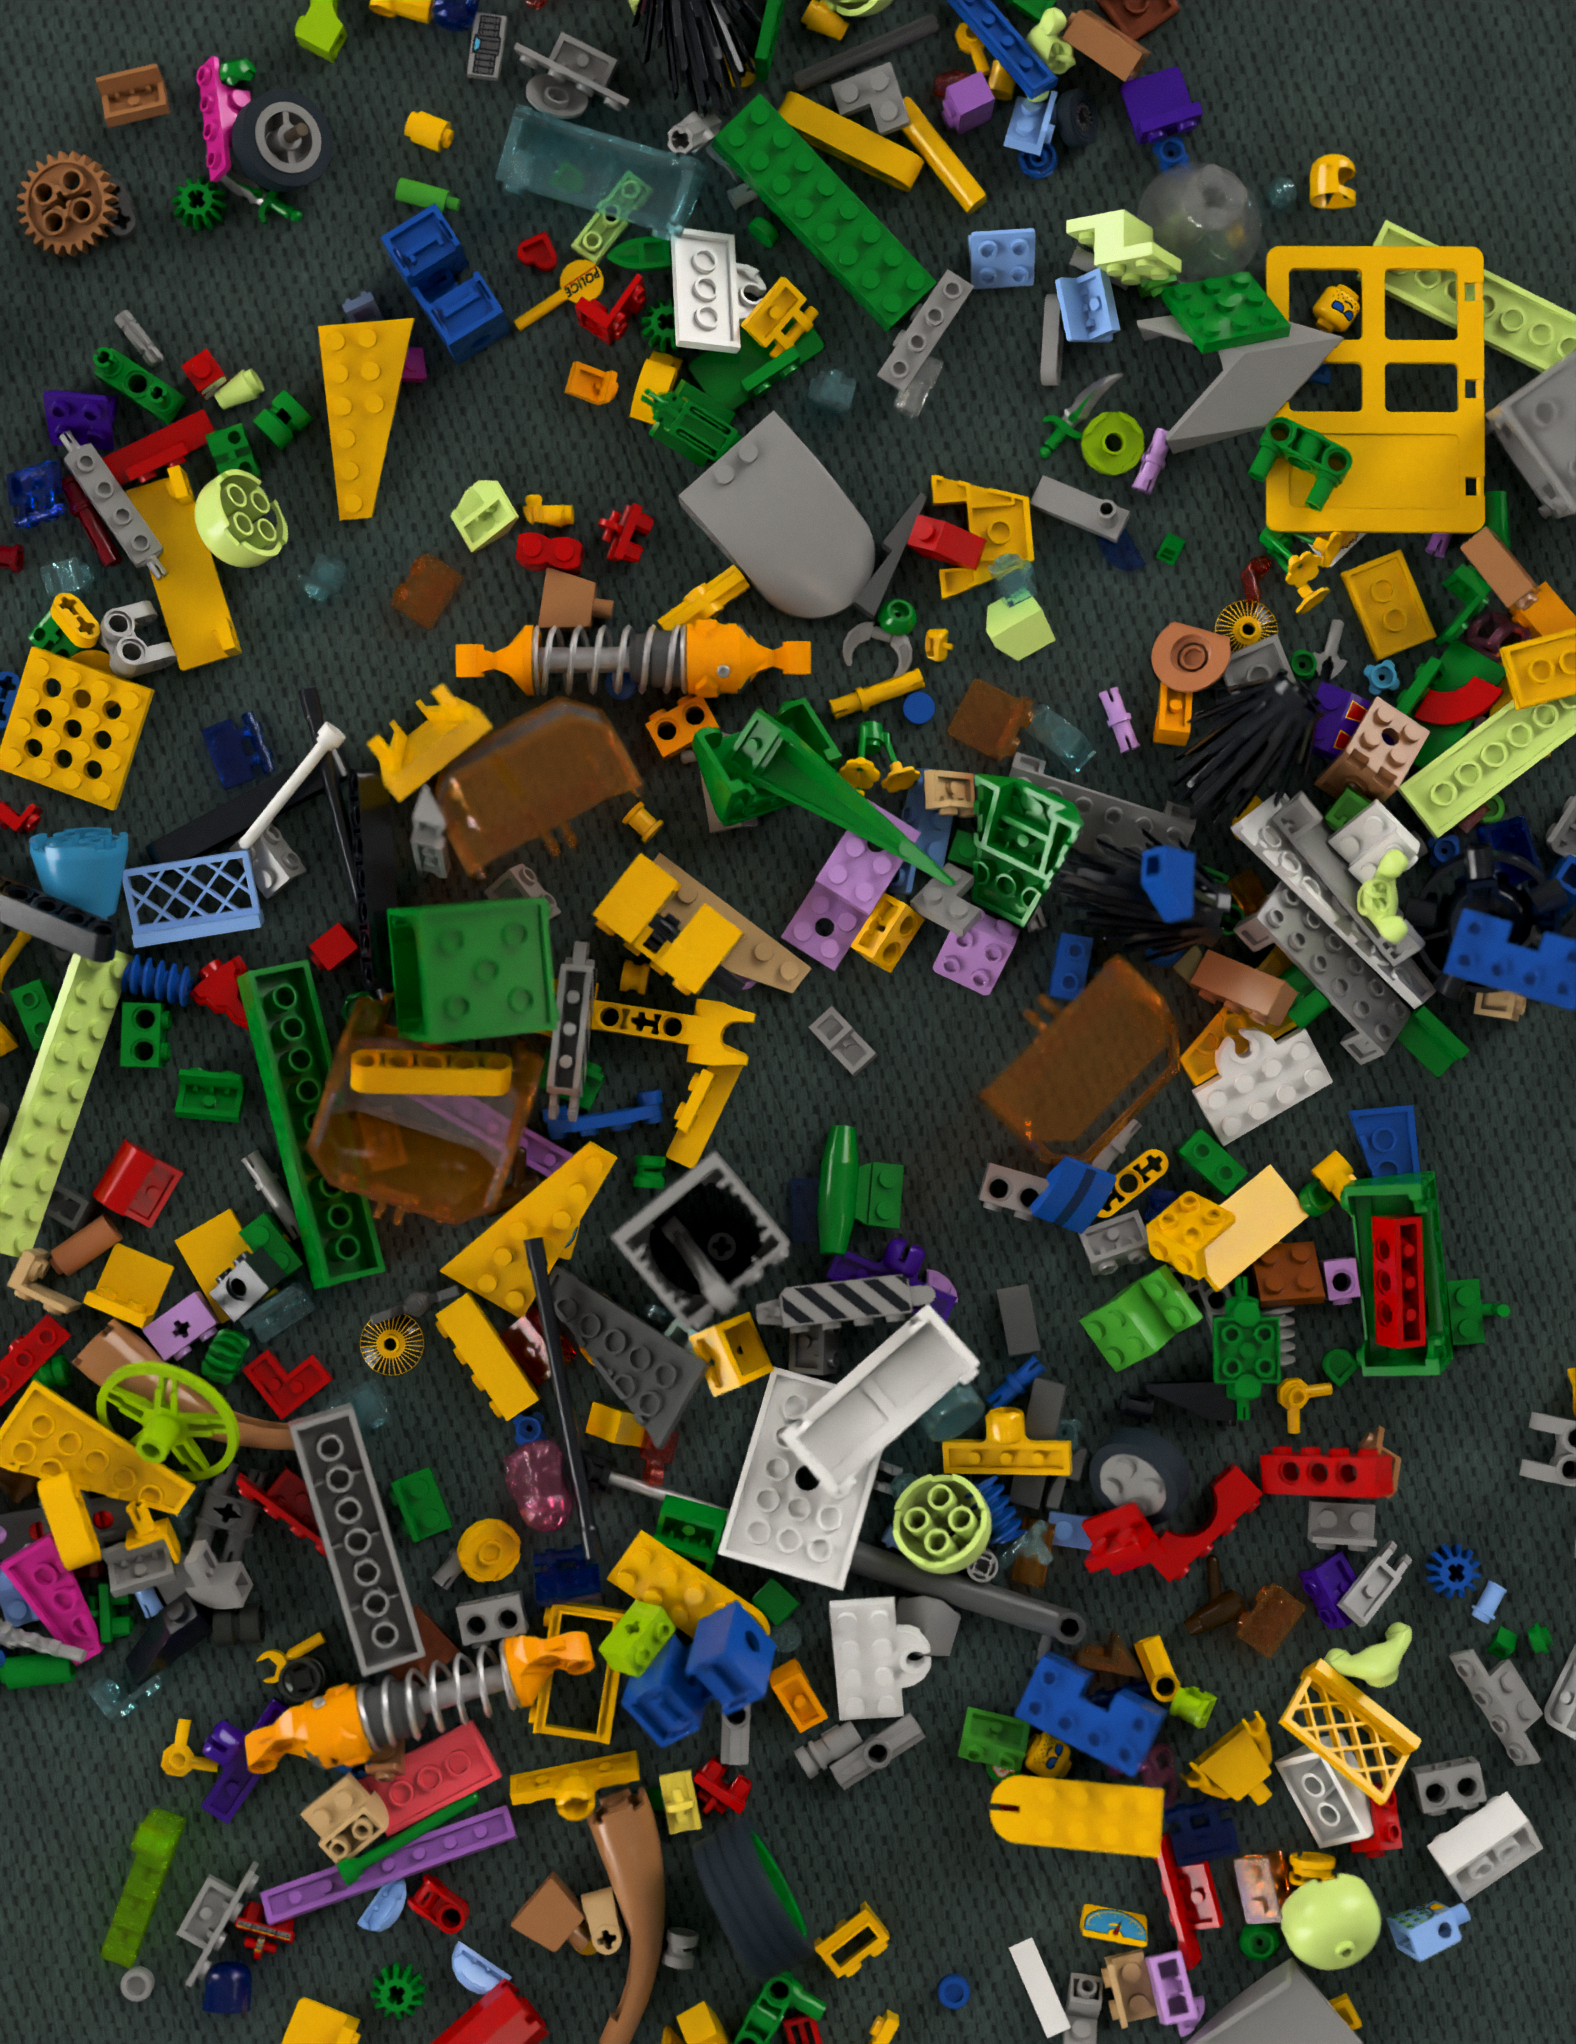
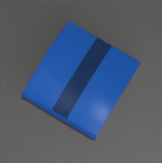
[1030,1156,1116,1234]

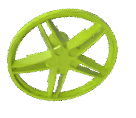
[96,1362,240,1481]

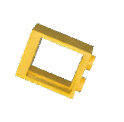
[688,1312,774,1397]

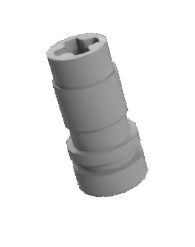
[794,1720,863,1779]

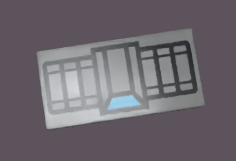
[467,12,508,82]

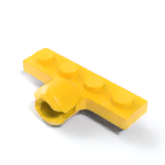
[942,1407,1073,1476]
[510,1750,640,1821]

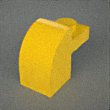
[630,350,683,424]

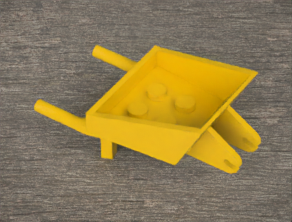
[367,684,493,802]

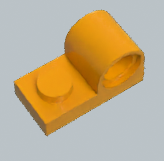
[1153,682,1193,747]
[769,1658,828,1734]

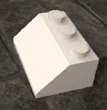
[1274,1732,1374,1849]
[1427,1791,1543,1902]

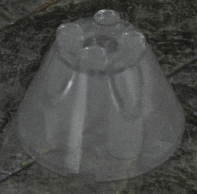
[1136,162,1262,283]

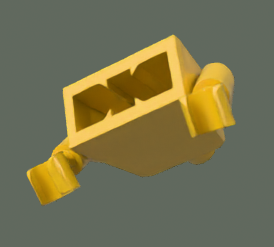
[1180,1711,1273,1806]

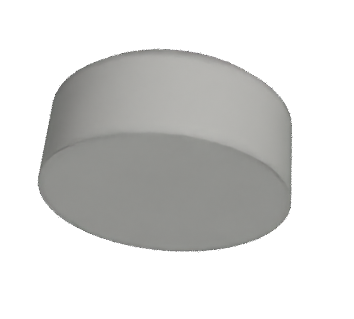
[120,1966,155,2002]

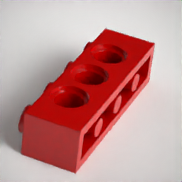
[1372,1213,1426,1349]
[1260,1446,1394,1498]

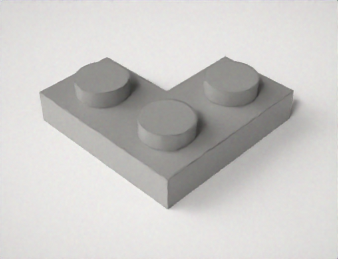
[831,62,911,136]
[910,862,982,938]

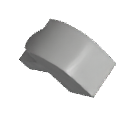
[184,1540,253,1609]

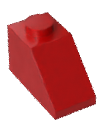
[907,514,987,571]

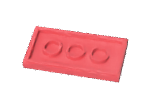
[358,1718,503,1837]

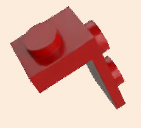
[1350,1783,1403,1858]

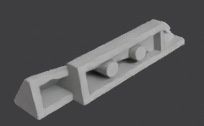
[410,784,451,878]

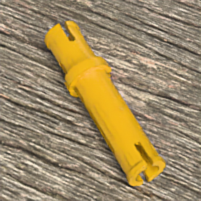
[829,668,925,720]

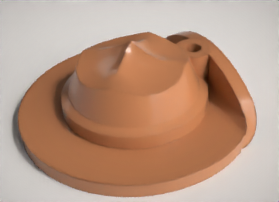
[1152,622,1231,693]

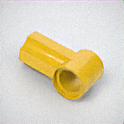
[368,0,436,24]
[1310,1150,1357,1217]
[1133,1634,1180,1702]

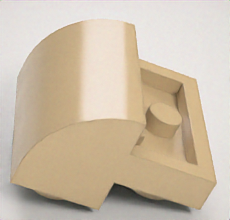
[300,1772,389,1864]

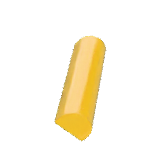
[901,96,987,214]

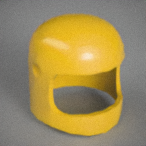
[1309,154,1356,209]

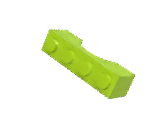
[295,0,348,63]

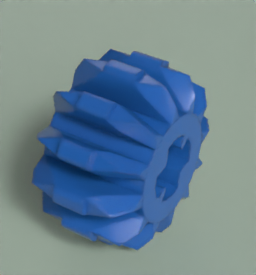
[1425,1543,1481,1599]

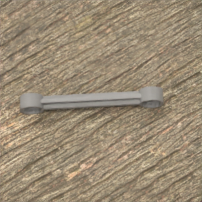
[660,1215,739,1314]

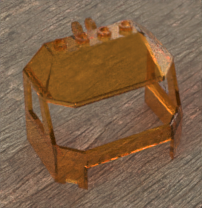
[972,953,1180,1164]

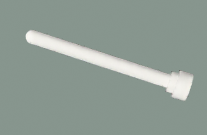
[239,722,346,850]

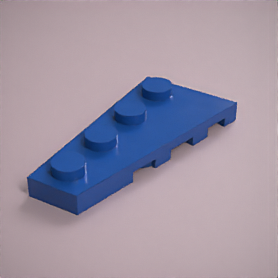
[1348,1105,1420,1178]

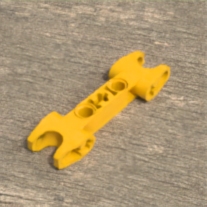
[534,979,756,1067]

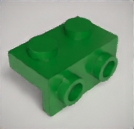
[175,1067,246,1123]

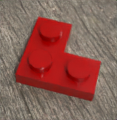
[242,1349,333,1420]

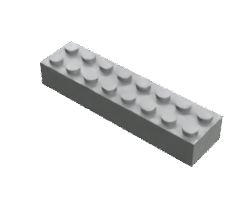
[288,1402,426,1676]

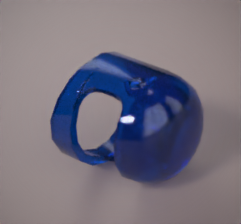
[431,0,479,32]
[202,1960,252,2014]

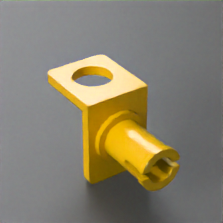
[125,1499,181,1564]

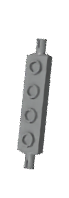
[59,430,168,581]

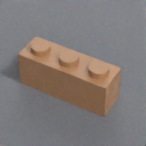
[1190,949,1298,1027]

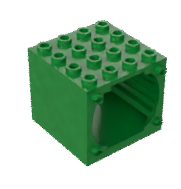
[387,897,560,1043]

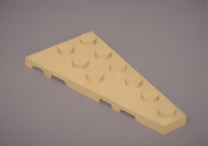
[653,853,812,994]

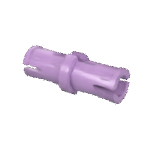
[1132,428,1169,495]
[1098,687,1140,753]

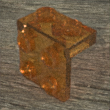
[948,679,1035,762]

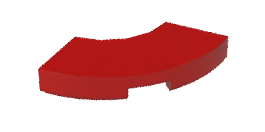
[1414,676,1504,727]

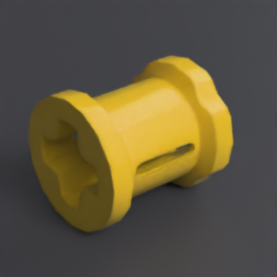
[622,801,664,843]

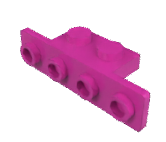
[197,56,251,182]

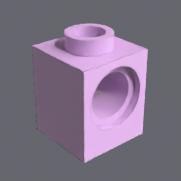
[1318,1257,1361,1305]

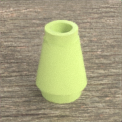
[214,369,264,410]

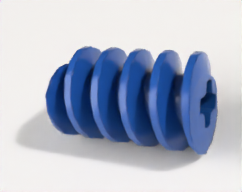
[121,954,193,1007]
[964,1474,1026,1545]

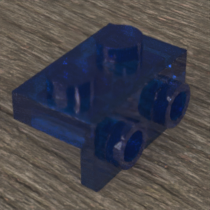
[1475,815,1542,885]

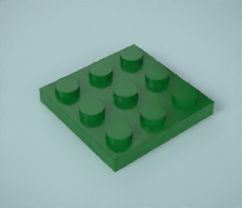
[1161,271,1291,354]

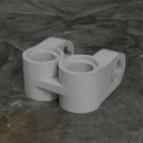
[98,600,177,679]
[1519,1412,1576,1486]

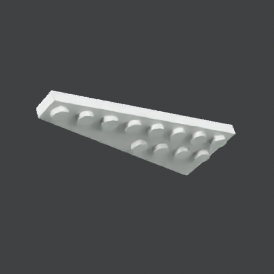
[1230,792,1436,1009]

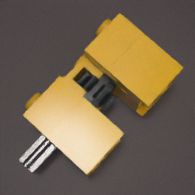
[593,852,746,999]

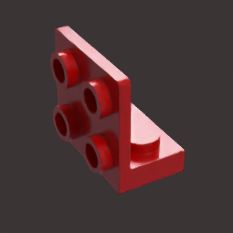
[575,273,647,346]

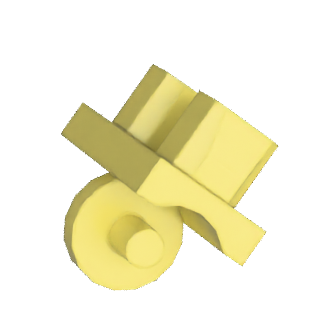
[659,1769,702,1835]

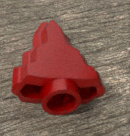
[189,955,249,1030]

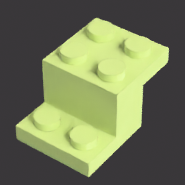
[1066,209,1181,285]

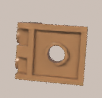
[1314,696,1430,804]

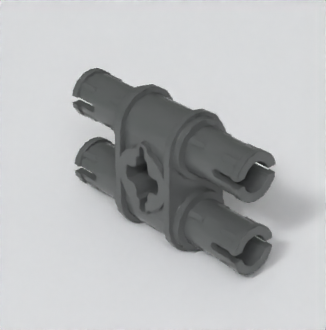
[188,1458,270,1563]

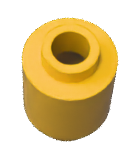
[404,111,454,153]

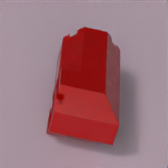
[431,1978,549,2044]

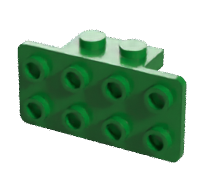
[689,309,824,411]
[1396,640,1506,769]

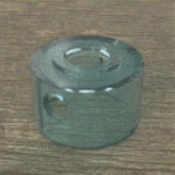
[917,1381,985,1442]

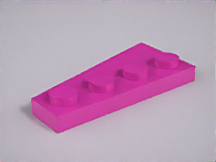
[0,1532,105,1666]

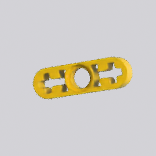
[1097,1149,1169,1218]

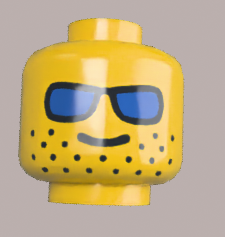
[1313,284,1360,333]
[1024,1732,1072,1779]

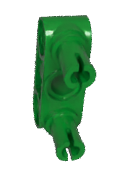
[93,347,187,425]
[1247,417,1352,512]
[733,1970,827,2044]

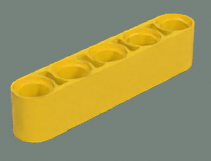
[777,91,924,192]
[350,1049,512,1096]

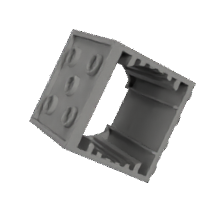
[1485,349,1576,520]
[611,1151,790,1330]

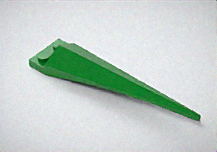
[723,709,955,886]

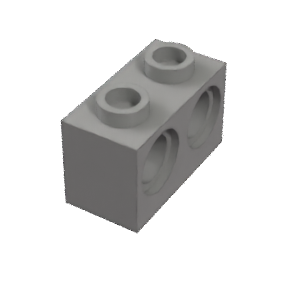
[977,1162,1049,1222]
[456,1590,529,1649]
[1410,1756,1487,1816]

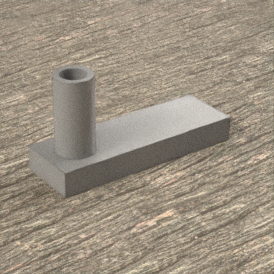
[1030,475,1130,543]

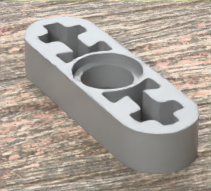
[1041,294,1064,386]

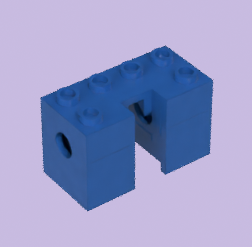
[380,203,511,366]
[1443,908,1576,1011]
[622,1600,776,1748]
[1015,1651,1169,1777]

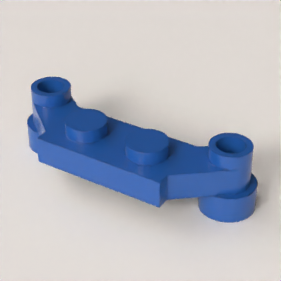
[542,1089,663,1140]

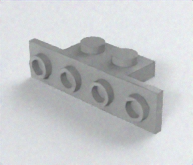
[514,32,633,112]
[877,269,974,393]
[1449,1649,1543,1766]
[176,1861,260,1987]

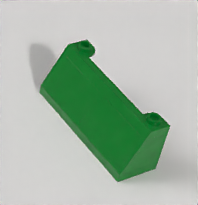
[1340,1171,1454,1376]

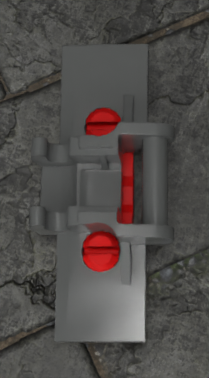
[0,1490,149,1560]

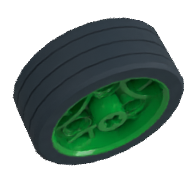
[692,1817,815,1982]

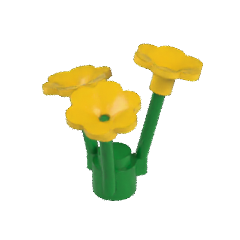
[1259,526,1343,615]
[839,721,921,796]

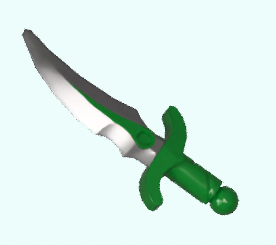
[206,153,302,225]
[1039,372,1123,458]

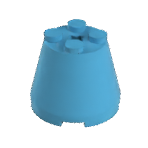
[29,827,129,919]

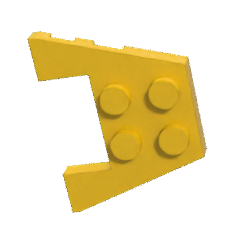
[931,475,1034,600]

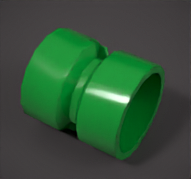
[252,389,313,451]

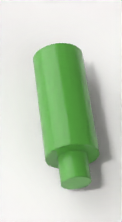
[395,177,460,213]

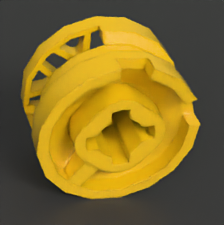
[1289,1851,1336,1886]

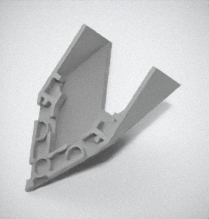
[1137,315,1344,454]

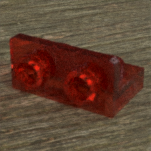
[499,1306,576,1386]

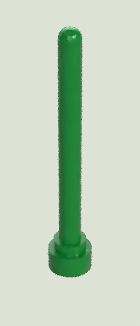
[336,1792,480,1887]

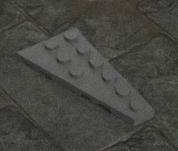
[549,1265,710,1449]

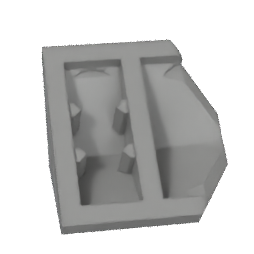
[895,1595,961,1656]

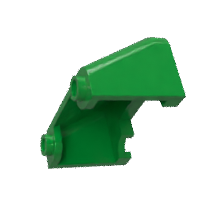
[692,697,842,826]

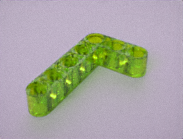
[100,1807,186,1969]

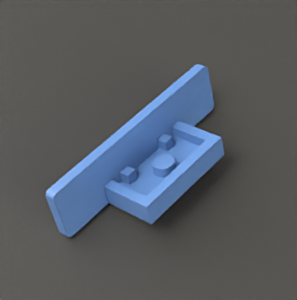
[889,768,953,895]

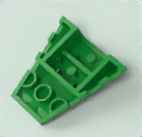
[972,773,1084,927]

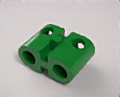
[206,422,261,477]
[28,607,89,659]
[1277,963,1332,1029]

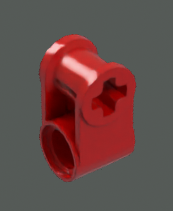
[406,1873,470,1934]

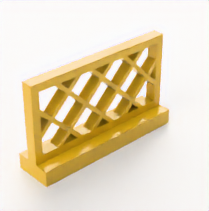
[1278,1658,1422,1805]

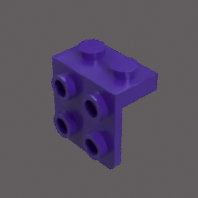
[1120,67,1203,146]

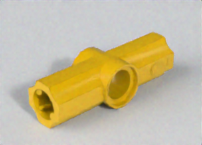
[657,564,750,630]

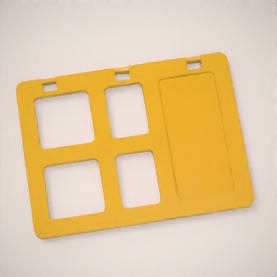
[1266,246,1485,534]

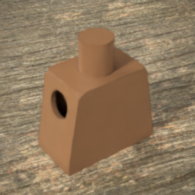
[538,568,614,633]
[510,1871,592,1952]

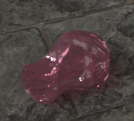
[502,1439,572,1533]

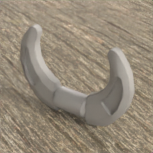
[843,622,912,677]

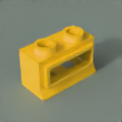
[814,1901,889,1979]

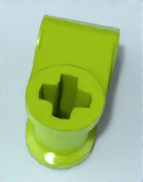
[1169,1686,1217,1728]

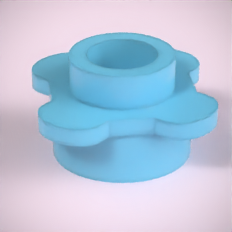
[1364,660,1400,695]

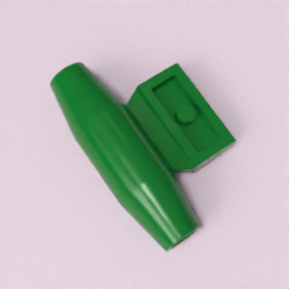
[817,1125,904,1256]

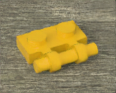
[741,277,819,359]

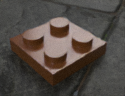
[1251,1241,1325,1308]

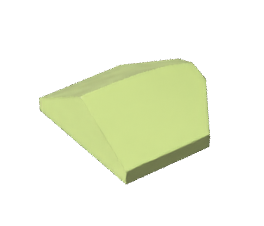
[451,480,519,552]
[986,585,1056,662]

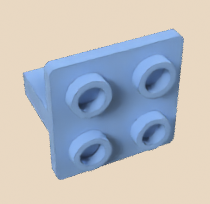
[968,228,1035,289]
[1055,268,1120,343]

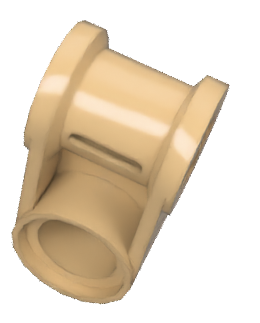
[581,1886,624,1955]

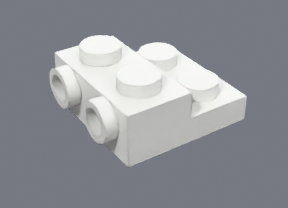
[1327,799,1421,884]

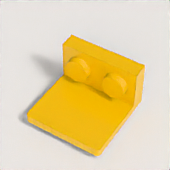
[83,1243,175,1328]

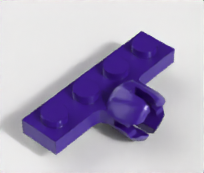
[826,1238,957,1324]
[201,1696,291,1824]

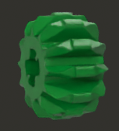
[172,176,227,233]
[641,298,678,353]
[201,1328,250,1385]
[370,1962,426,2021]

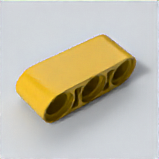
[37,1470,101,1571]

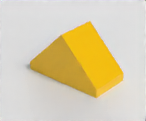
[585,1401,650,1448]

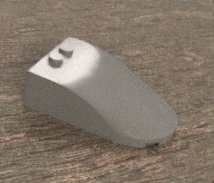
[678,410,875,619]
[1185,1957,1363,2044]

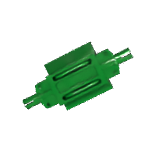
[641,379,743,468]
[1213,1276,1281,1420]

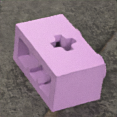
[142,1290,221,1362]
[1144,1950,1197,2025]

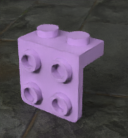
[933,910,1020,995]

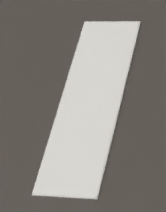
[1009,1938,1071,2038]

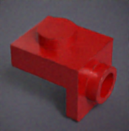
[0,800,43,834]

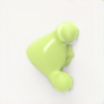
[1025,8,1076,102]
[1357,849,1408,944]
[1324,1622,1412,1688]

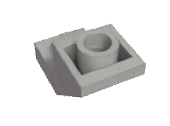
[1062,1972,1103,2044]

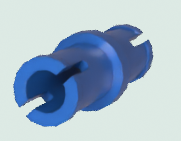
[986,1355,1047,1408]

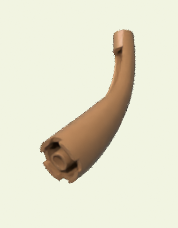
[72,1317,296,1450]
[586,1787,666,2044]

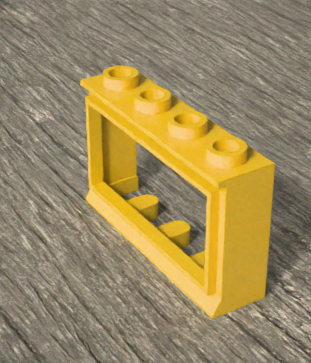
[528,1599,627,1745]

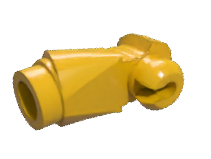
[522,495,574,528]

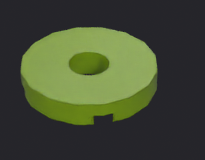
[1081,411,1144,476]

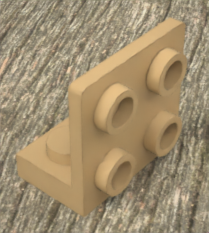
[7,1247,82,1316]

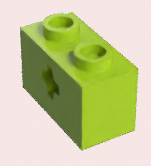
[598,1600,676,1678]

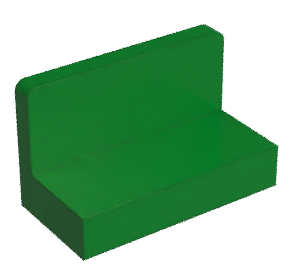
[1396,1005,1470,1077]

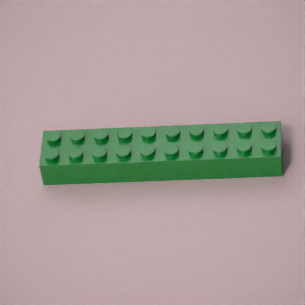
[236,959,386,1289]

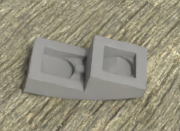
[809,1006,878,1077]

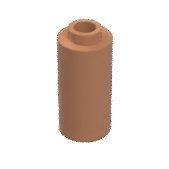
[49,1213,123,1276]

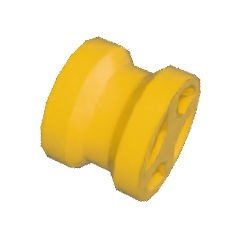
[620,960,651,995]

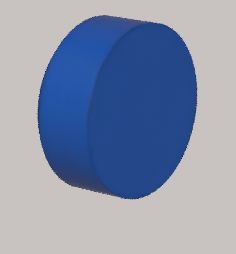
[605,672,637,701]
[903,692,935,725]
[937,1974,970,2009]

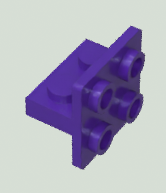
[43,390,119,450]

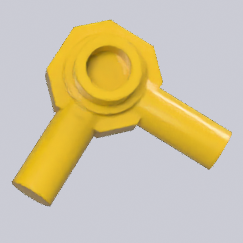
[955,18,1009,76]
[1277,1377,1333,1434]
[161,1718,218,1777]

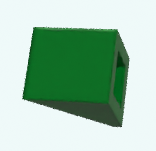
[1156,532,1185,566]
[1487,1626,1518,1660]
[645,1786,665,1810]

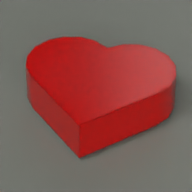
[517,231,558,272]

